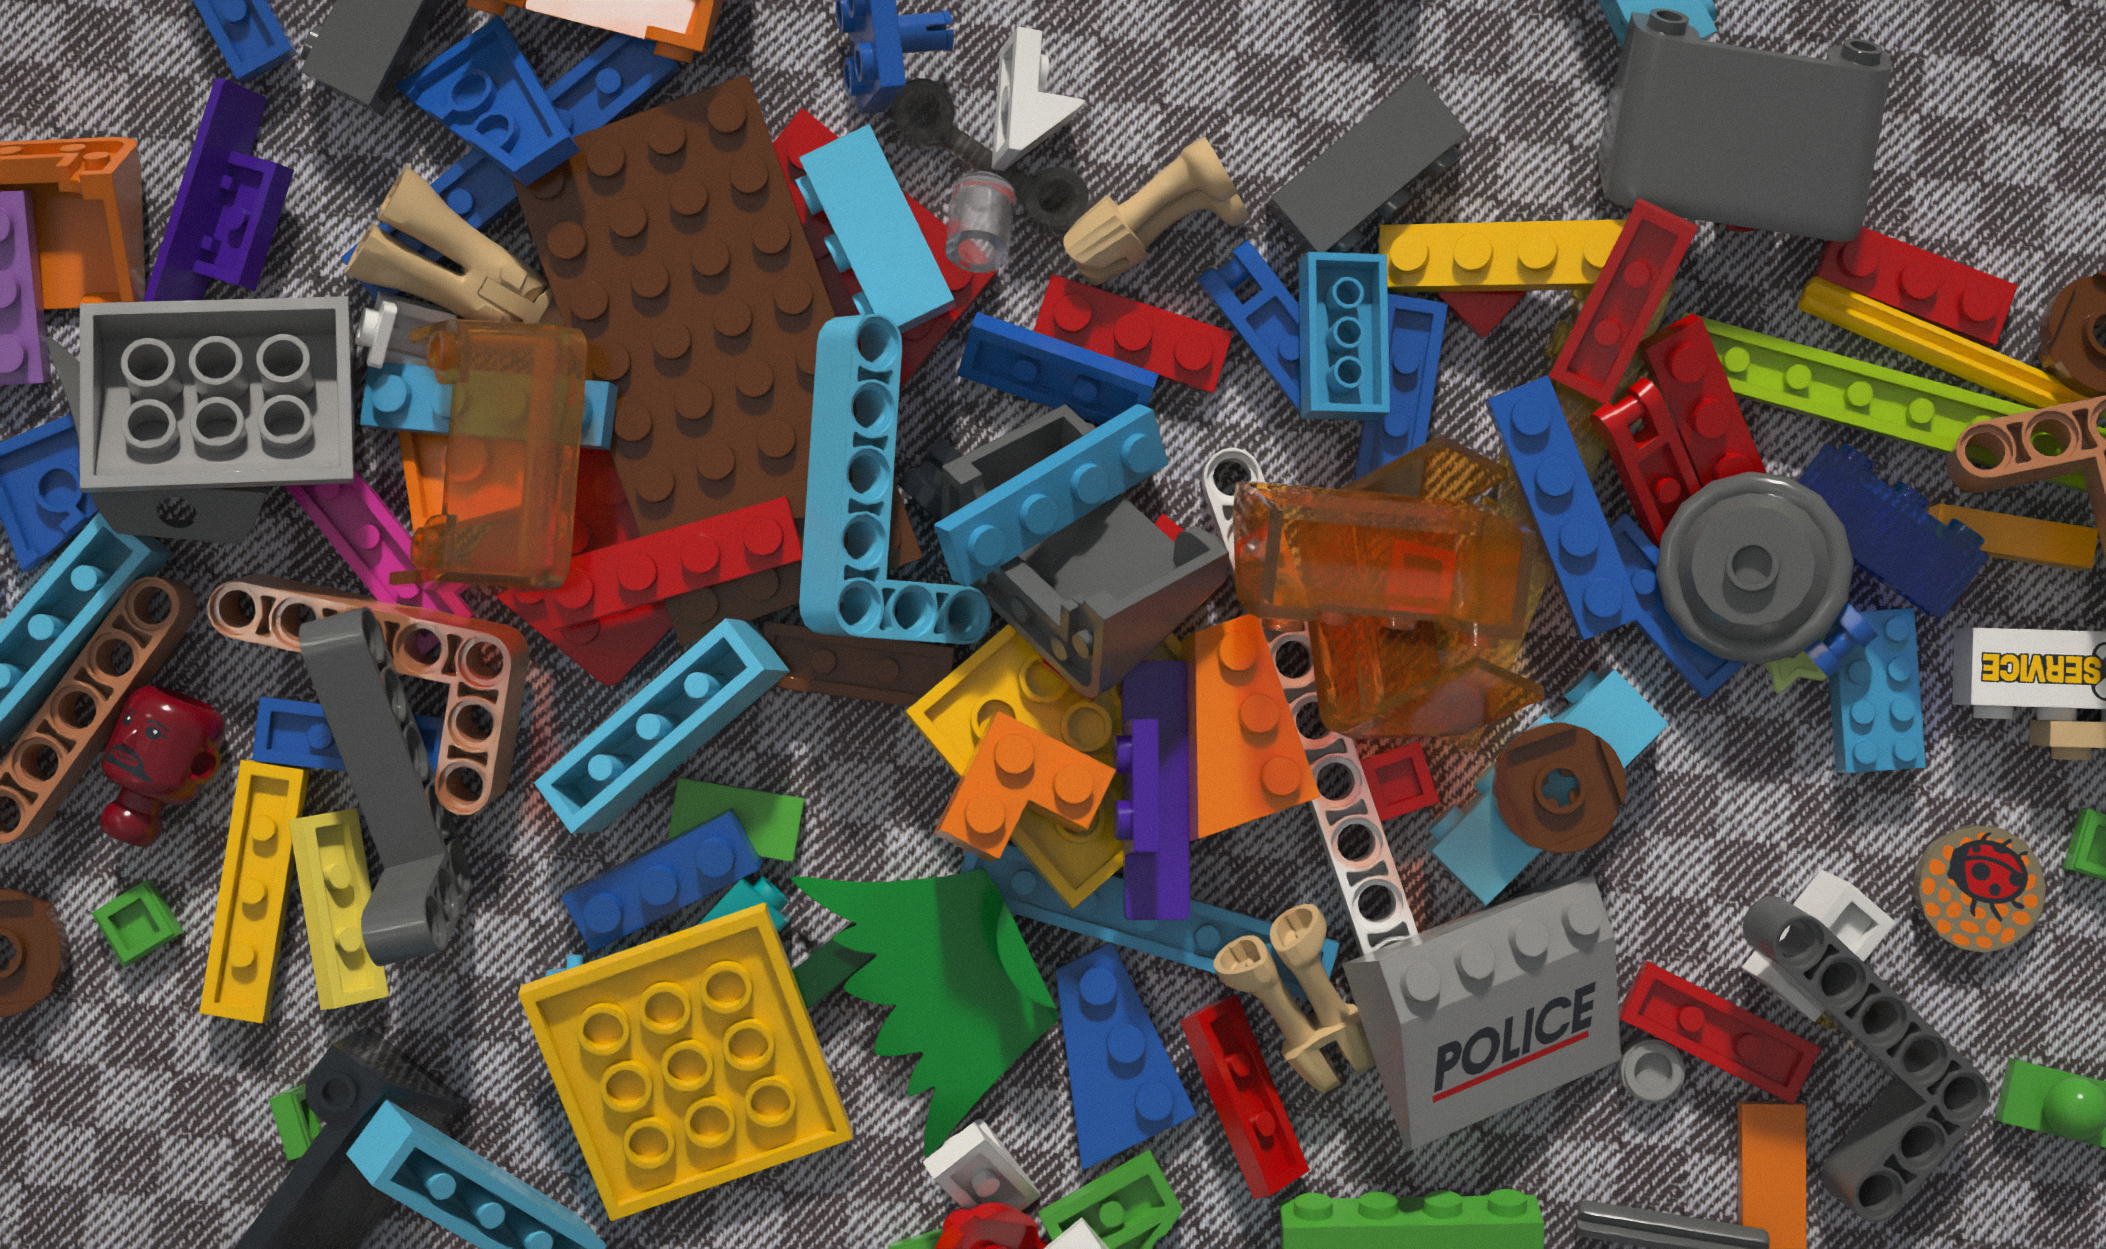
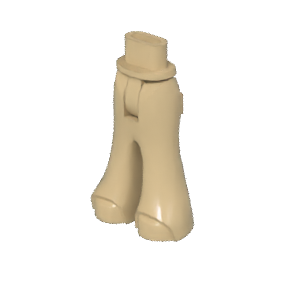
[344,166,566,351]

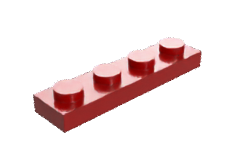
[535,496,803,630]

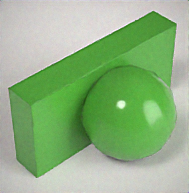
[1994,1057,2106,1148]

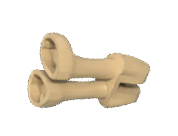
[1064,136,1251,285]
[1213,904,1376,1094]

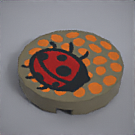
[1913,824,2046,953]

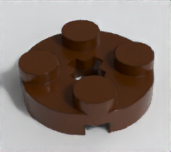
[2038,271,2106,398]
[1492,722,1626,853]
[0,888,69,1017]

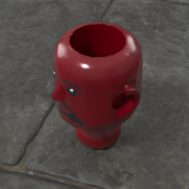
[100,685,226,848]

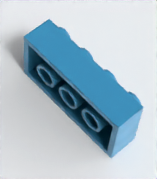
[1299,252,1390,421]
[1826,608,1926,773]

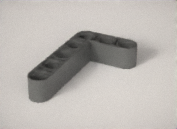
[299,606,471,967]
[1742,896,1990,1222]

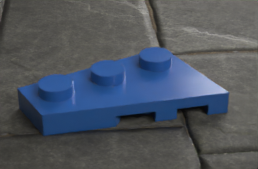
[394,16,580,186]
[0,413,99,572]
[1055,942,1197,1171]

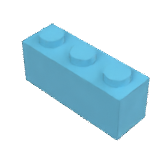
[795,124,956,334]

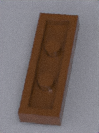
[762,621,955,706]

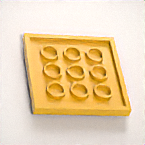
[903,624,1182,910]
[518,902,853,1221]

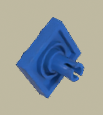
[836,0,954,114]

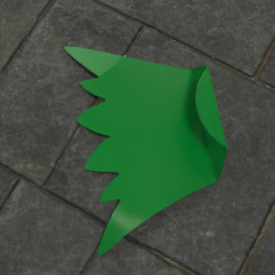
[791,868,1058,1157]

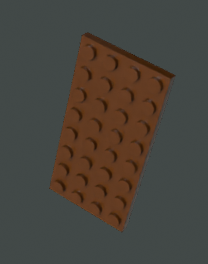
[510,74,924,646]

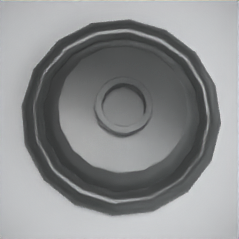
[1656,471,1854,665]

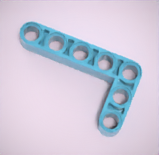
[799,313,991,644]

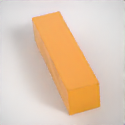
[1924,504,2098,571]

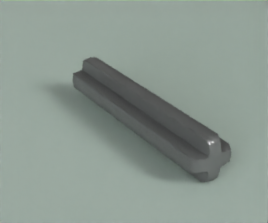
[1576,1200,1770,1249]

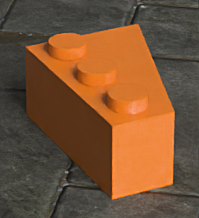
[1182,612,1320,842]

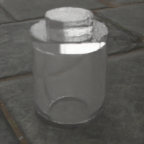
[945,171,1016,273]

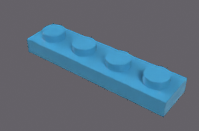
[360,363,618,450]
[934,404,1169,587]

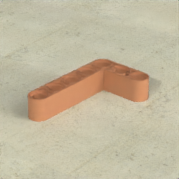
[1946,395,2106,559]
[207,574,529,815]
[0,577,197,844]

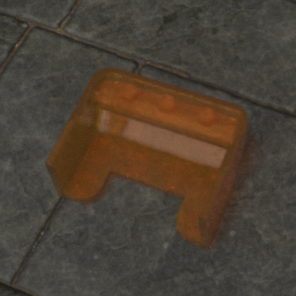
[1233,481,1537,648]

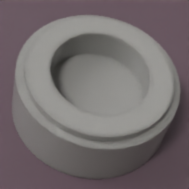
[1617,1037,1685,1103]

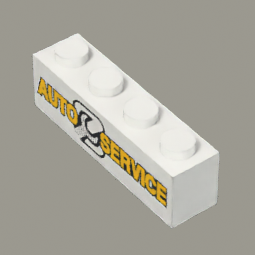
[1952,628,2106,722]

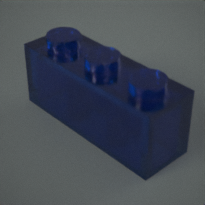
[1797,443,1990,623]

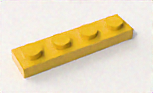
[1379,219,1627,293]
[199,759,310,1023]

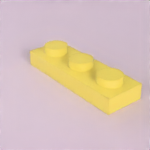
[289,808,389,1010]

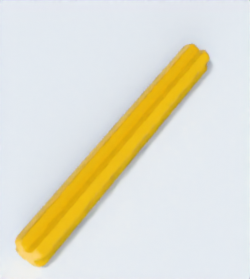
[1798,277,2091,409]

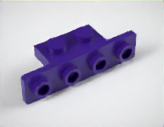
[143,78,294,302]
[1112,660,1190,920]

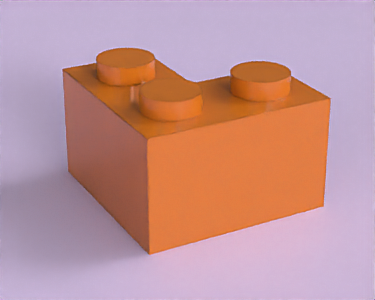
[933,711,1116,863]

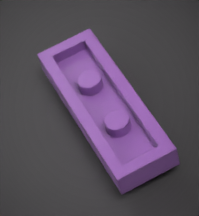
[0,190,51,385]

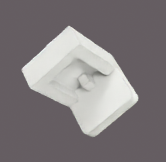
[356,291,457,369]

